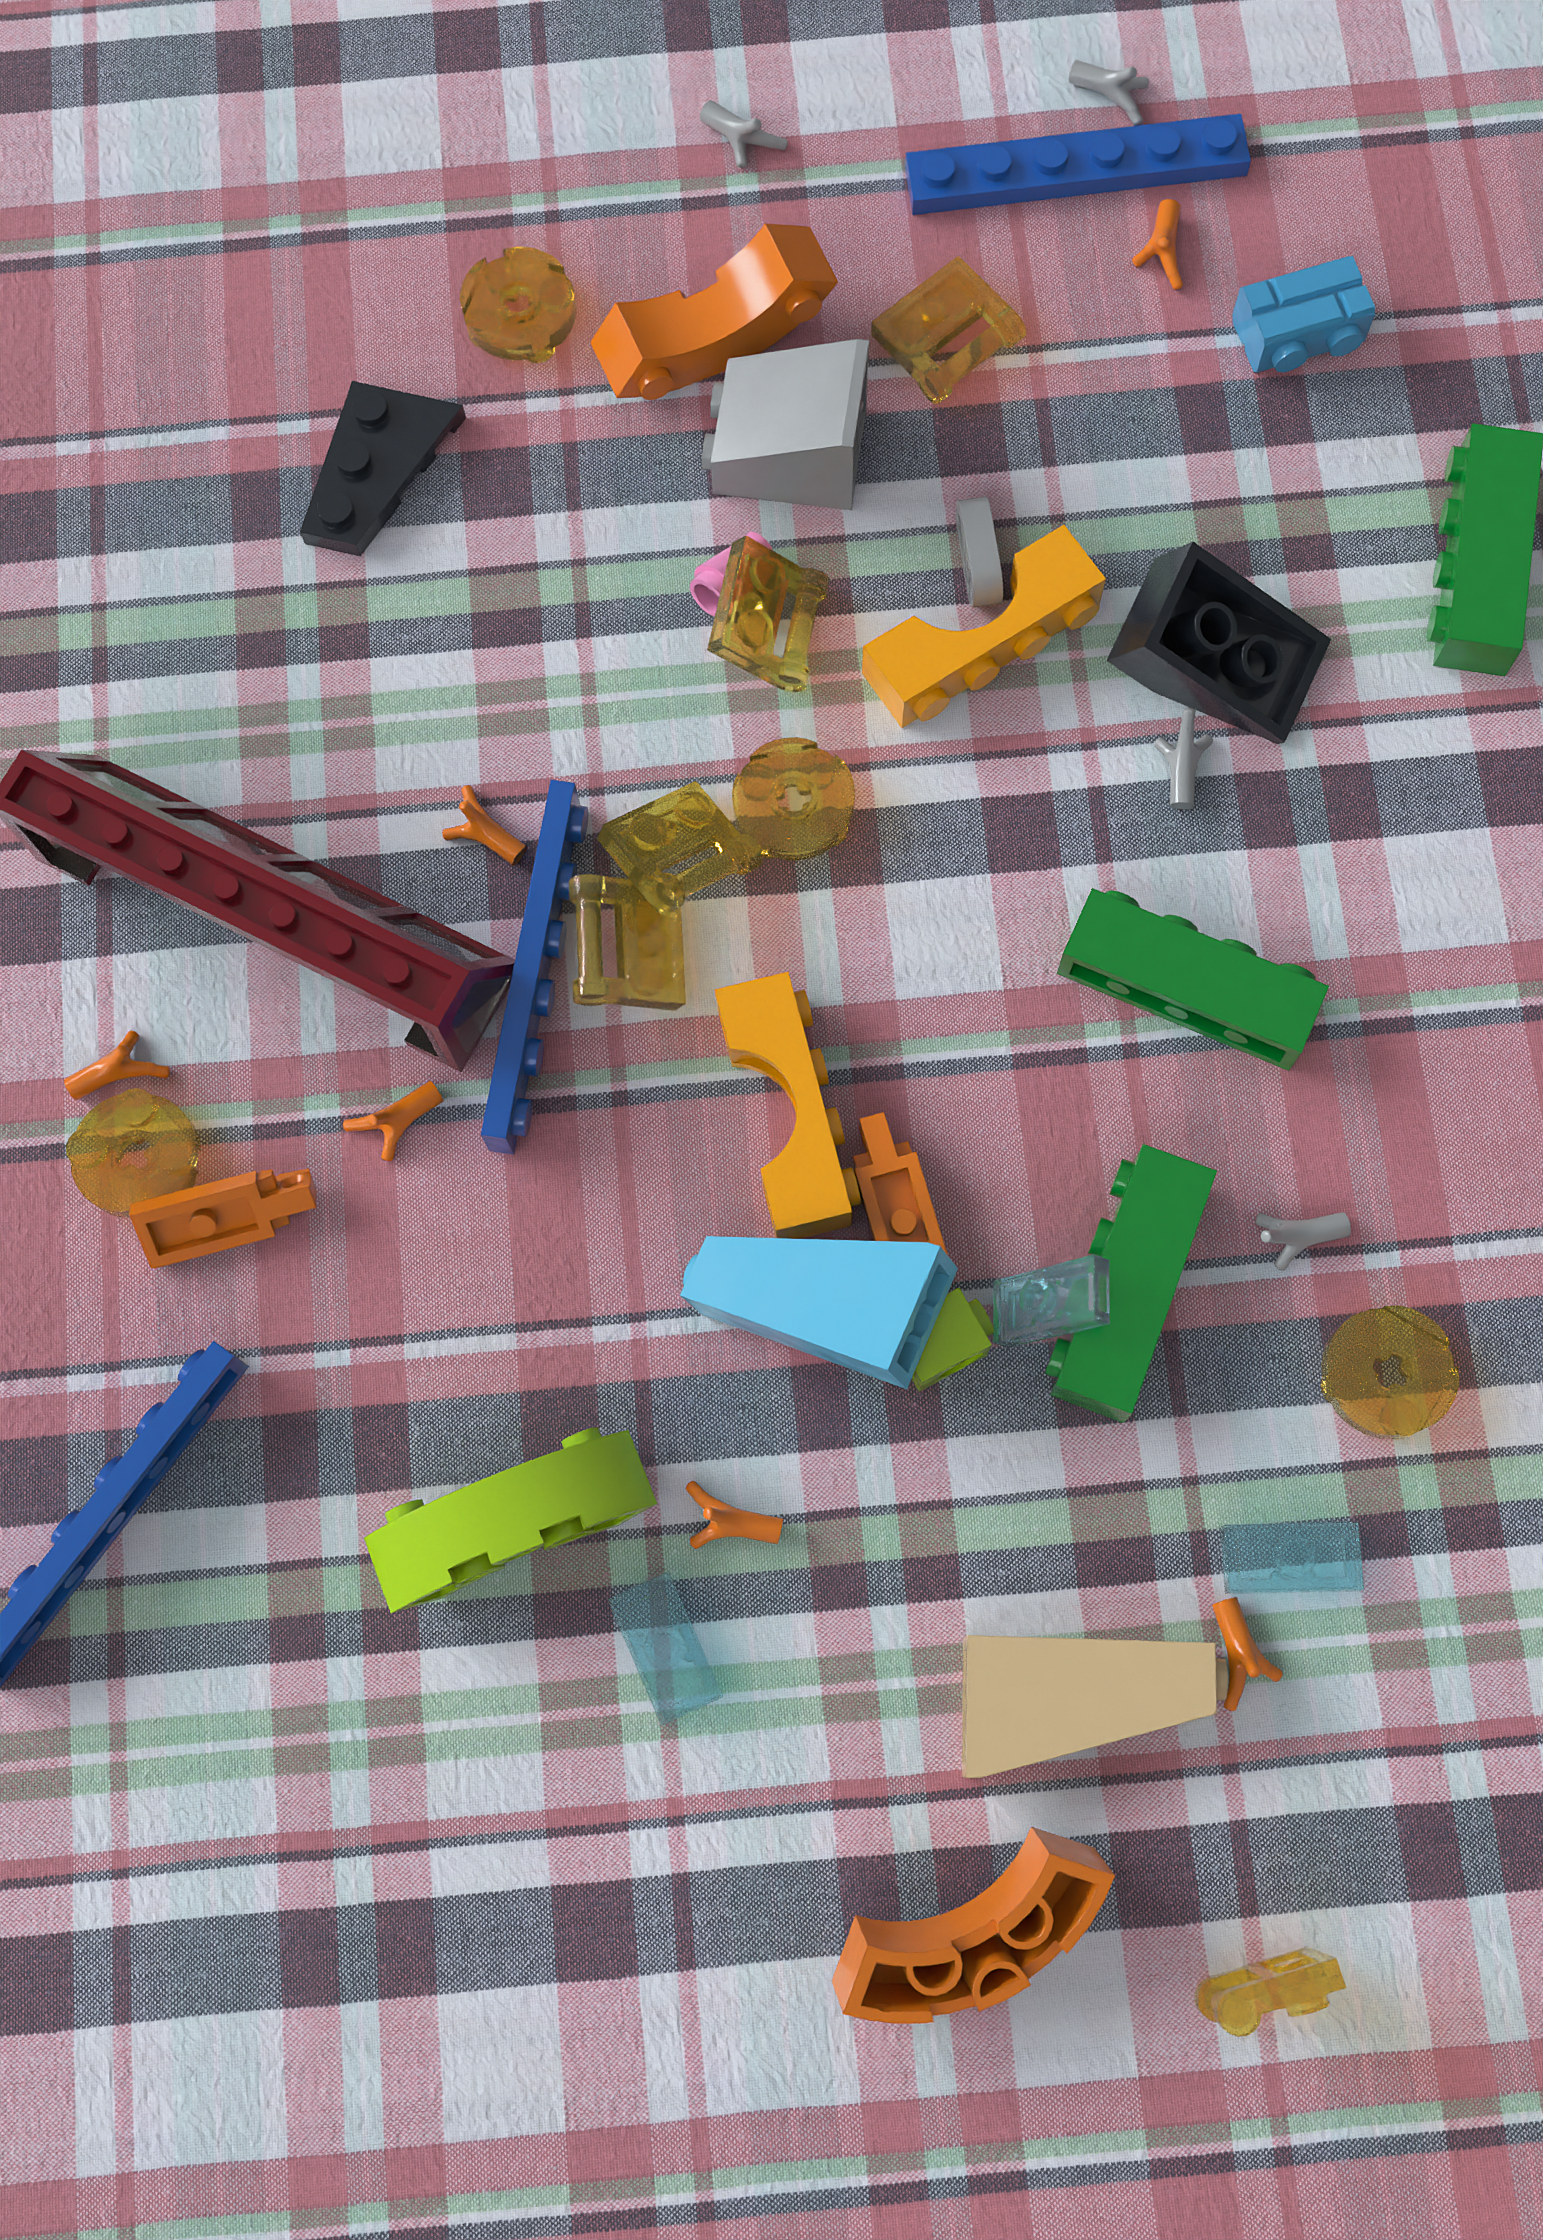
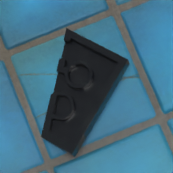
[300,381,466,557]

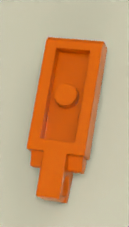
[853,1112,948,1255]
[129,1168,317,1269]

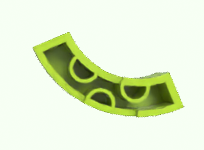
[364,1427,657,1613]

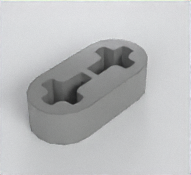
[956,497,1003,608]

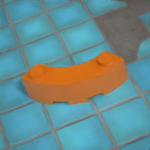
[590,223,838,400]
[832,1826,1115,2024]

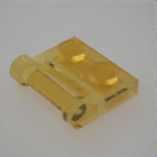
[871,255,1026,404]
[707,535,830,692]
[597,781,763,914]
[568,874,686,1011]
[1194,1946,1346,2037]

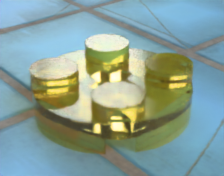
[460,247,577,363]
[732,737,855,861]
[66,1088,201,1218]
[1320,1305,1459,1440]

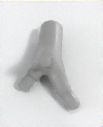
[1069,60,1149,126]
[700,100,788,168]
[1154,707,1213,810]
[1255,1212,1351,1271]

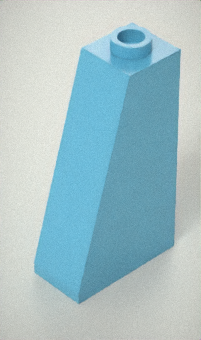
[680,1236,958,1389]

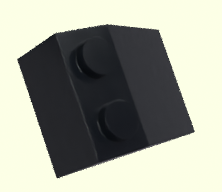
[1106,542,1331,744]

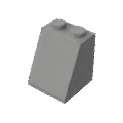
[702,339,869,510]

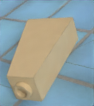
[962,1635,1228,1778]

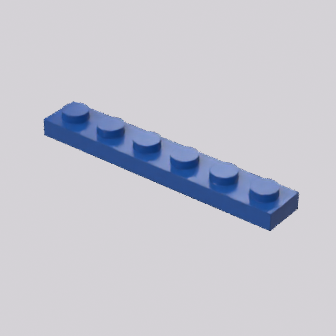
[905,113,1251,215]
[481,780,588,1155]
[0,1341,249,1688]

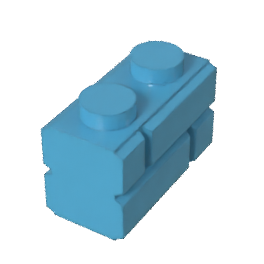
[1232,256,1375,373]

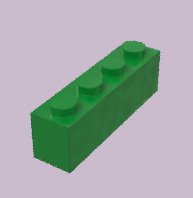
[1426,423,1543,677]
[1057,888,1329,1071]
[1044,1144,1217,1423]

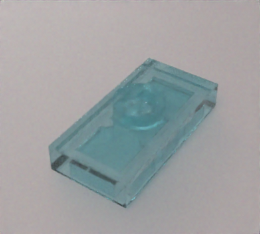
[993,1254,1110,1348]
[1220,1522,1364,1594]
[607,1571,724,1726]

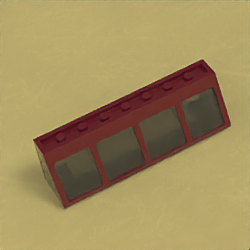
[0,750,515,1072]

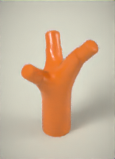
[1132,199,1183,290]
[442,785,527,866]
[64,1031,170,1101]
[343,1081,444,1161]
[685,1481,783,1549]
[1212,1597,1283,1711]

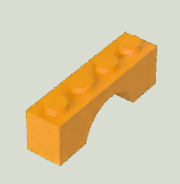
[862,525,1106,728]
[714,972,861,1239]

